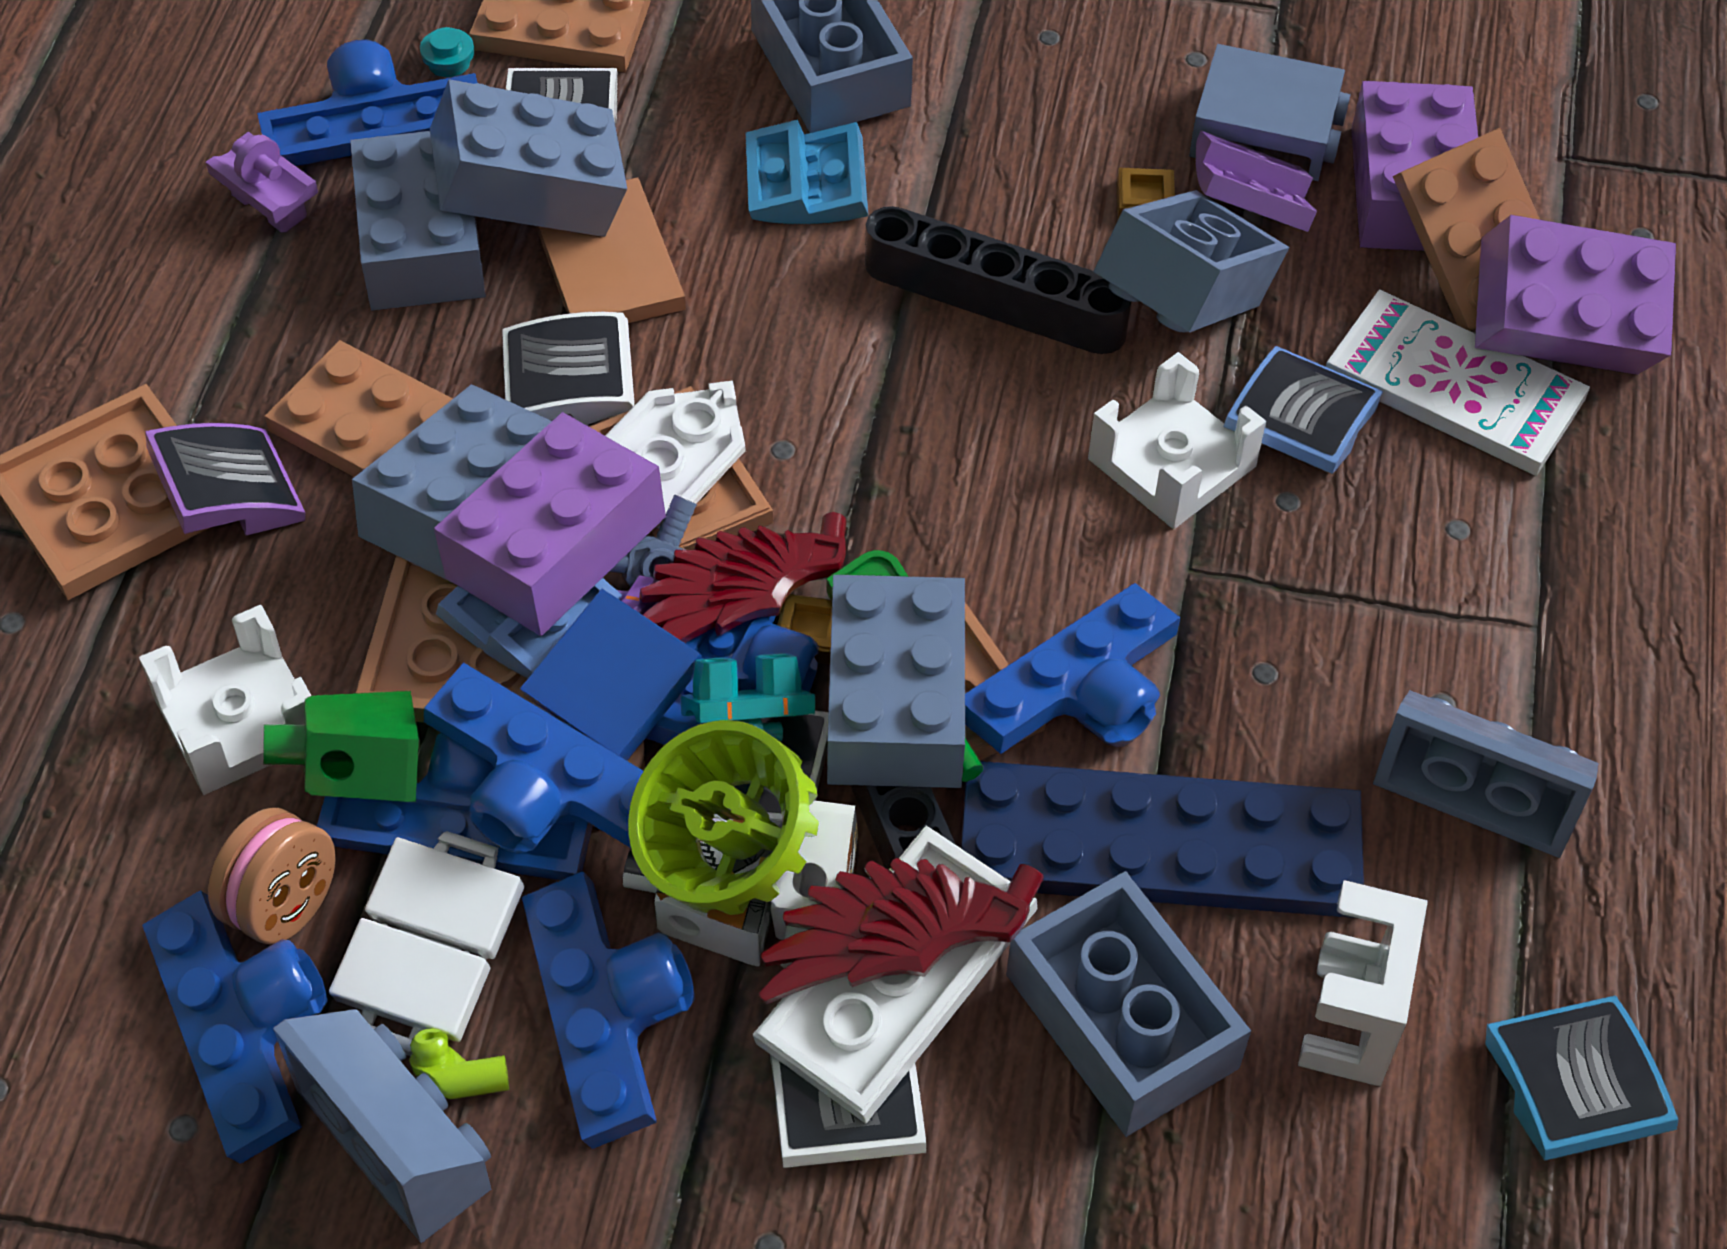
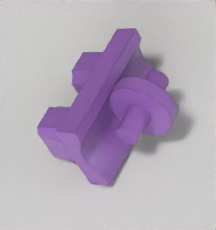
[206,132,318,232]

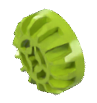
[628,720,819,915]

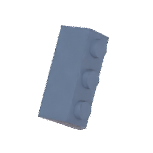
[1373,690,1599,858]
[273,1009,492,1243]

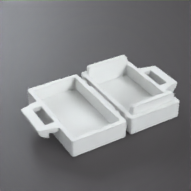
[329,831,524,1056]

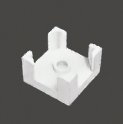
[1088,352,1266,530]
[139,605,311,795]
[1298,880,1428,1087]

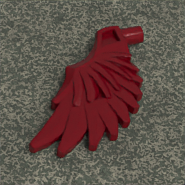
[639,512,847,643]
[759,858,1044,1005]

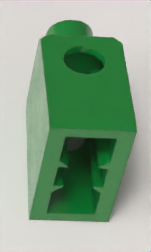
[263,691,419,802]

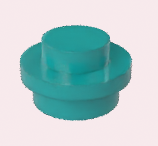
[420,27,474,77]

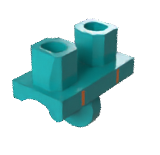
[681,653,815,741]

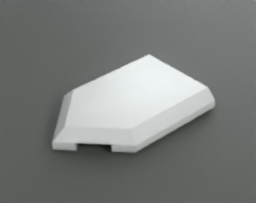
[605,381,745,529]

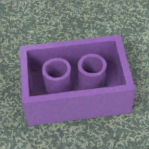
[1351,81,1478,251]
[1475,215,1676,375]
[434,412,666,636]

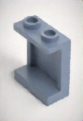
[1189,44,1351,181]

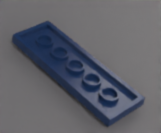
[961,761,1364,918]

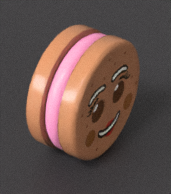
[208,808,335,944]

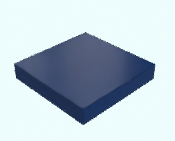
[520,588,703,760]

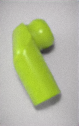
[409,1028,509,1099]

